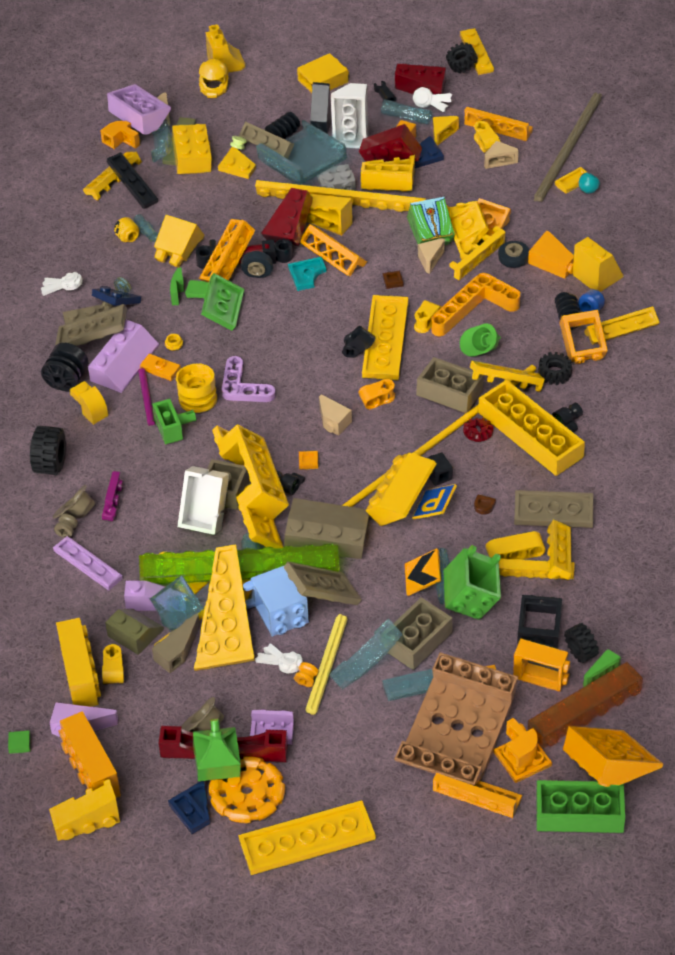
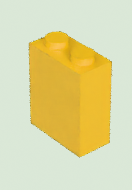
[297,53,349,93]

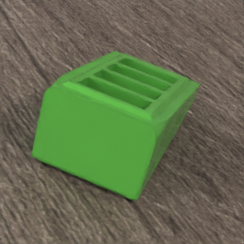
[583,649,621,689]

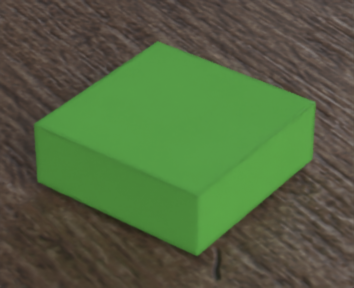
[8,731,30,754]

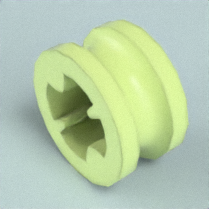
[230,136,247,149]

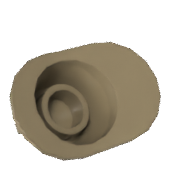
[53,485,95,518]
[182,697,224,731]

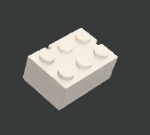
[178,466,229,535]

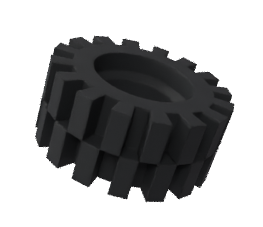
[446,42,478,73]
[538,352,572,385]
[564,623,599,663]

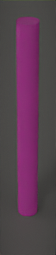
[138,368,155,426]

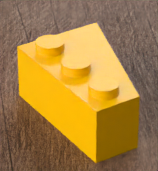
[361,155,415,192]
[306,194,353,236]

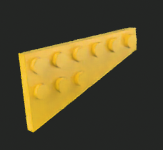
[194,544,255,671]

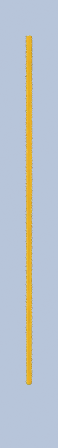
[154,365,536,646]

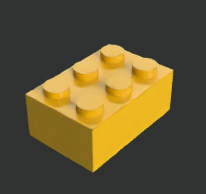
[172,124,212,174]

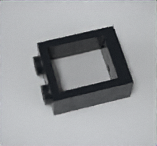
[517,595,562,649]

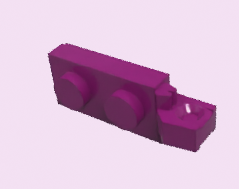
[102,471,123,521]

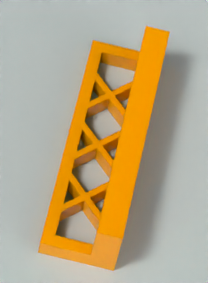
[464,107,533,141]
[199,219,255,282]
[300,224,367,276]
[433,773,522,818]

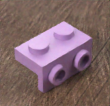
[250,710,294,744]

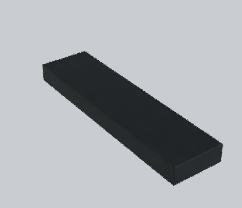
[106,152,158,209]

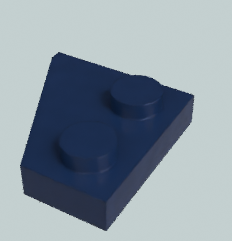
[415,136,444,168]
[92,286,142,306]
[168,781,210,834]

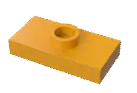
[140,354,181,381]

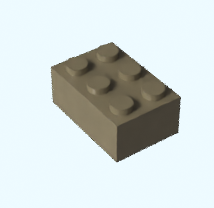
[416,357,484,413]
[382,597,453,670]

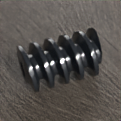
[265,112,301,139]
[555,292,581,330]

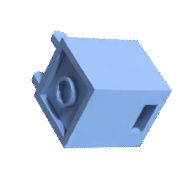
[243,565,309,636]

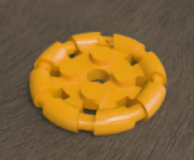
[208,757,285,823]

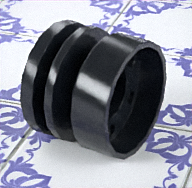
[41,342,89,392]

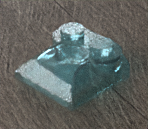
[149,576,204,632]

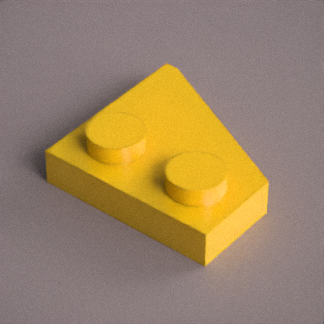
[218,147,256,179]

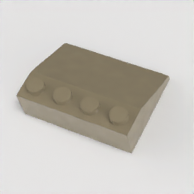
[284,498,369,559]

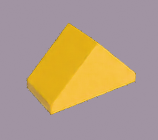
[433,116,459,146]

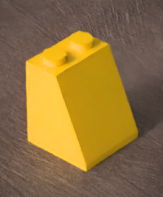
[573,237,623,292]

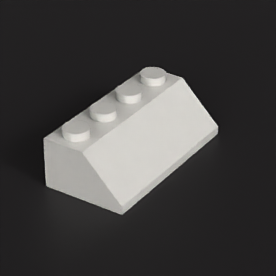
[331,83,368,149]

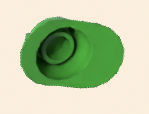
[460,323,501,357]

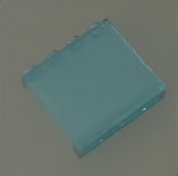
[256,120,347,185]

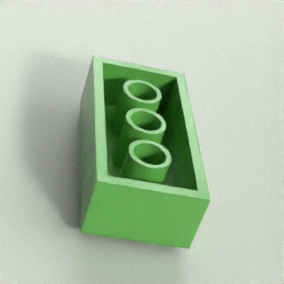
[536,780,625,833]

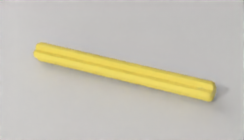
[305,614,348,715]

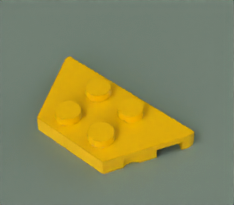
[447,201,489,255]

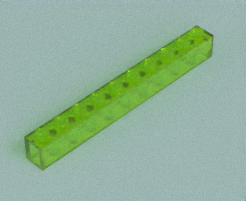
[139,544,340,584]

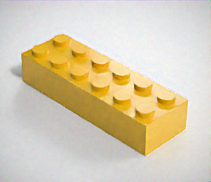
[478,380,585,476]

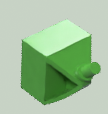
[193,719,241,781]

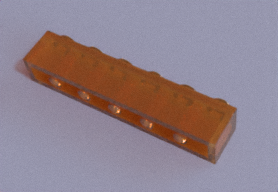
[527,662,643,749]

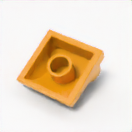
[477,198,511,236]

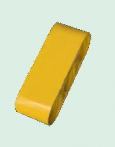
[485,531,546,564]

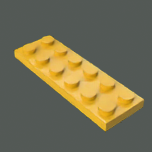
[362,295,409,380]
[238,800,376,875]

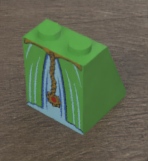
[407,197,455,245]

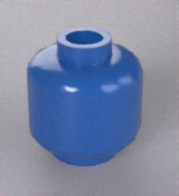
[578,289,605,312]

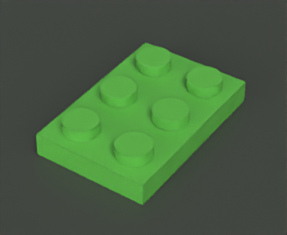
[201,273,244,331]

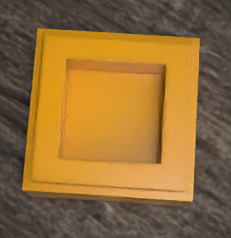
[299,451,318,469]

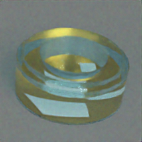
[114,277,131,293]

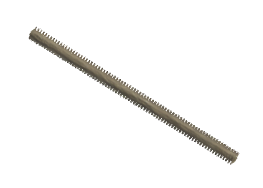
[534,92,602,202]

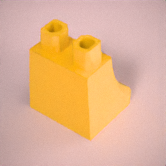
[205,24,245,73]
[154,215,205,268]

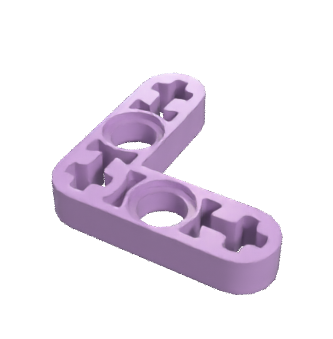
[222,356,275,402]

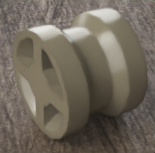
[54,514,78,538]

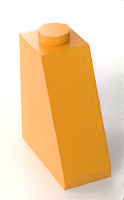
[528,231,574,279]

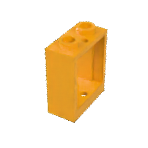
[559,310,608,364]
[513,639,570,692]

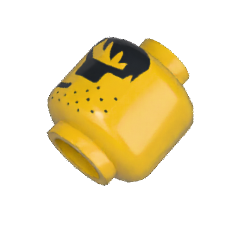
[114,217,140,242]

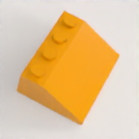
[563,726,663,787]

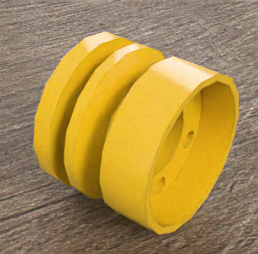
[176,364,217,413]

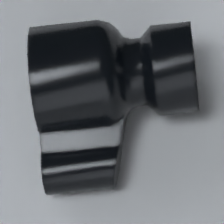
[552,402,583,433]
[276,470,305,495]

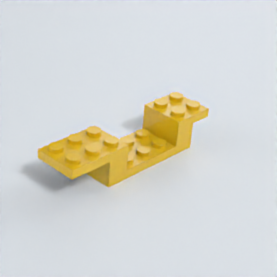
[212,424,289,552]

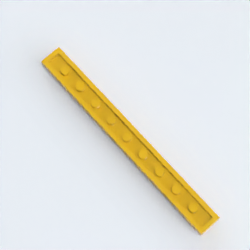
[255,180,426,212]

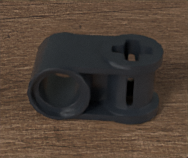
[342,326,375,358]

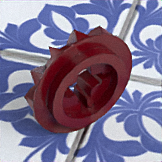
[463,417,493,442]

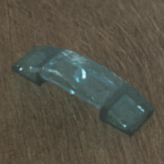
[151,118,172,163]
[329,618,402,690]

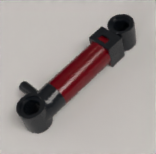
[196,239,293,269]

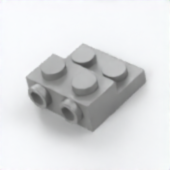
[315,164,356,191]

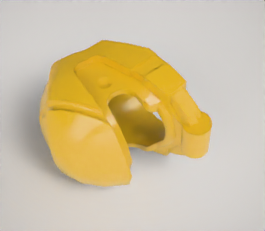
[199,59,228,98]

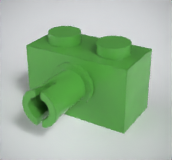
[152,399,196,445]

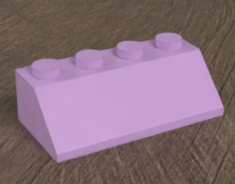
[107,84,171,134]
[88,320,159,393]

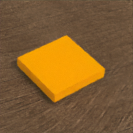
[494,742,552,783]

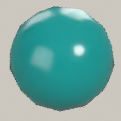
[578,172,600,194]

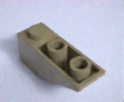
[152,613,200,674]

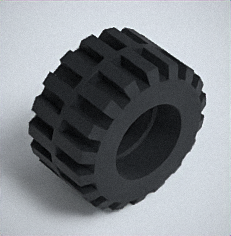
[30,426,66,475]

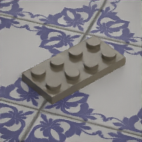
[55,304,127,346]
[514,490,593,528]
[283,562,362,605]

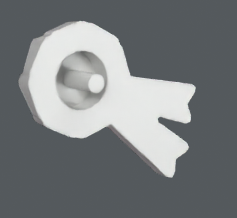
[413,87,452,112]
[41,272,83,296]
[255,644,303,674]

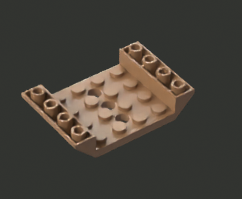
[394,652,518,786]

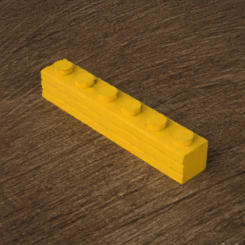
[499,559,574,580]

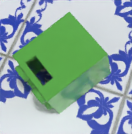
[443,545,501,619]

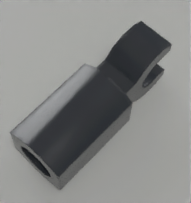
[374,81,396,105]

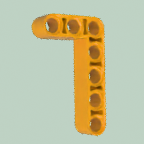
[431,273,520,336]

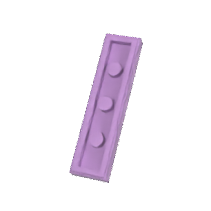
[53,536,123,591]

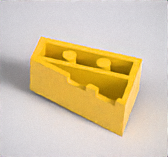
[49,779,120,841]

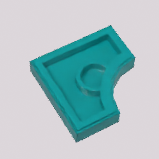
[288,256,327,291]

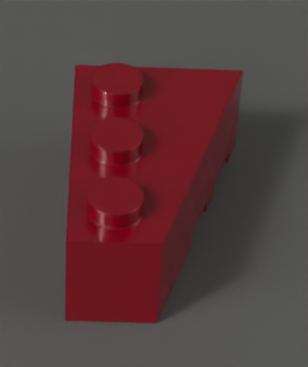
[395,64,446,95]
[359,124,422,162]
[261,188,313,246]

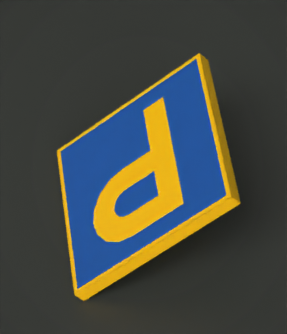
[412,484,457,519]

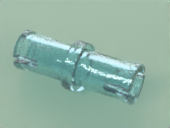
[133,214,158,242]

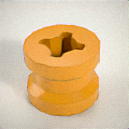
[294,662,319,687]

